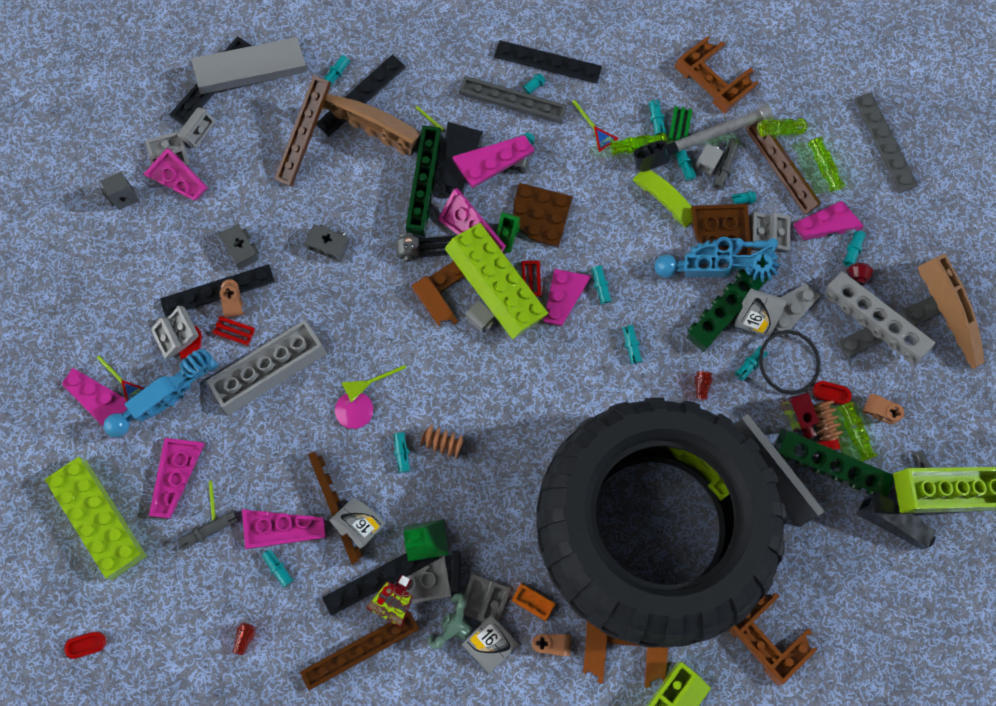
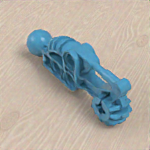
[654,237,779,283]
[103,349,219,438]

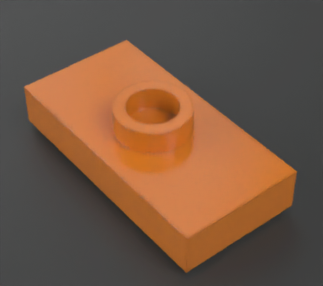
[511,583,556,622]

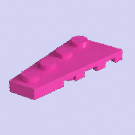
[452,135,535,189]
[62,368,128,439]

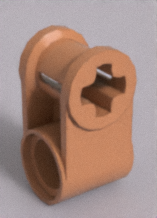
[220,279,244,318]
[862,394,905,424]
[532,634,572,656]

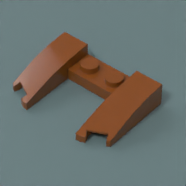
[675,36,759,114]
[411,261,465,326]
[728,593,817,686]
[583,621,668,688]

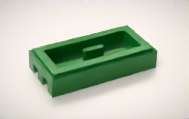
[668,106,692,141]

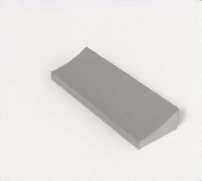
[191,37,306,94]
[206,320,327,416]
[733,414,825,527]

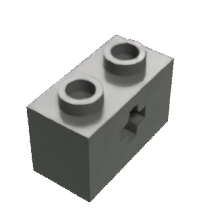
[100,171,139,210]
[219,224,259,270]
[304,224,350,262]

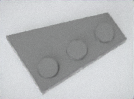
[774,284,820,337]
[394,556,451,605]

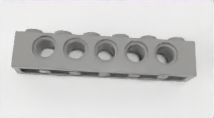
[825,271,936,366]

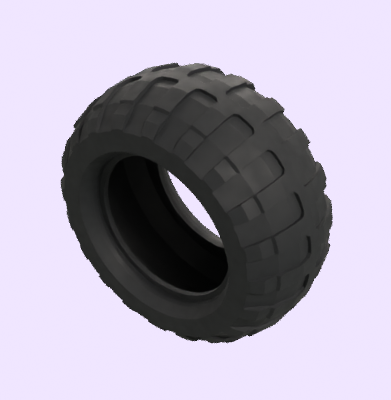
[536,397,786,648]

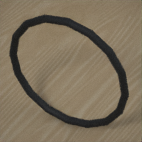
[759,330,821,395]

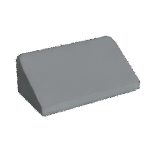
[177,108,216,148]

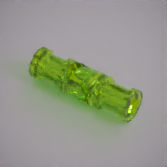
[757,118,808,136]
[610,132,667,156]
[808,137,845,192]
[837,402,878,462]

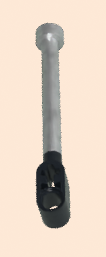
[634,103,773,172]

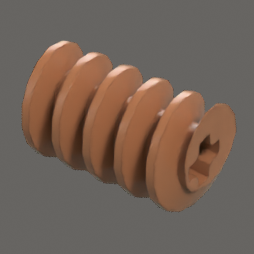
[813,401,843,442]
[420,424,463,460]

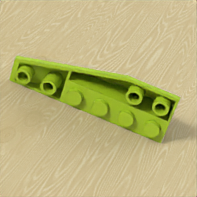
[645,662,711,706]

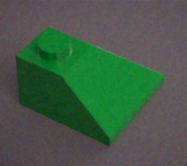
[404,519,449,561]

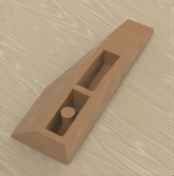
[322,94,421,156]
[917,254,985,369]

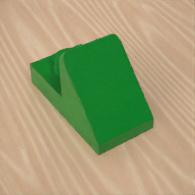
[496,212,520,253]

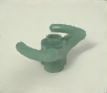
[428,593,472,650]

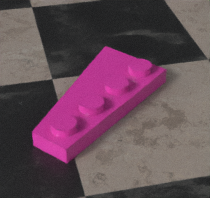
[437,188,506,252]
[149,438,205,519]
[242,509,326,550]

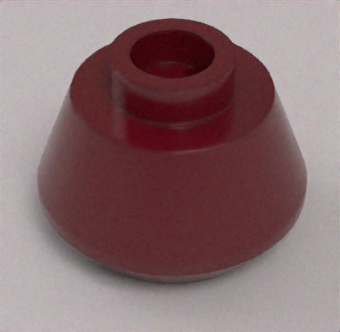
[846,263,873,286]

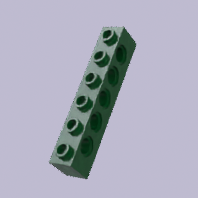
[405,125,442,238]
[686,255,777,352]
[774,428,894,497]

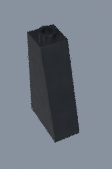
[445,122,483,195]
[857,492,936,550]

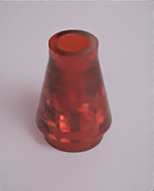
[694,371,713,400]
[232,623,256,655]

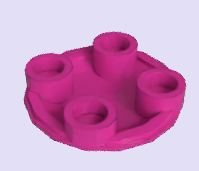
[335,393,373,429]

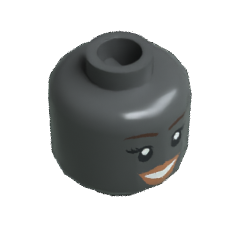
[395,233,420,262]

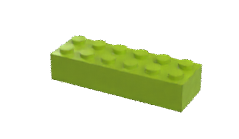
[445,223,548,340]
[44,457,147,580]
[893,467,996,513]

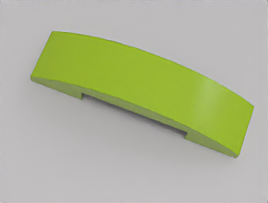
[632,170,692,228]
[668,447,729,501]

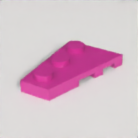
[143,148,209,201]
[794,201,864,240]
[543,269,591,327]

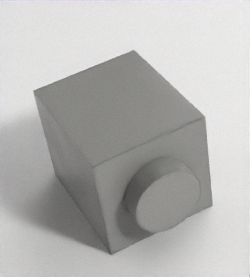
[695,143,724,176]
[465,300,495,333]

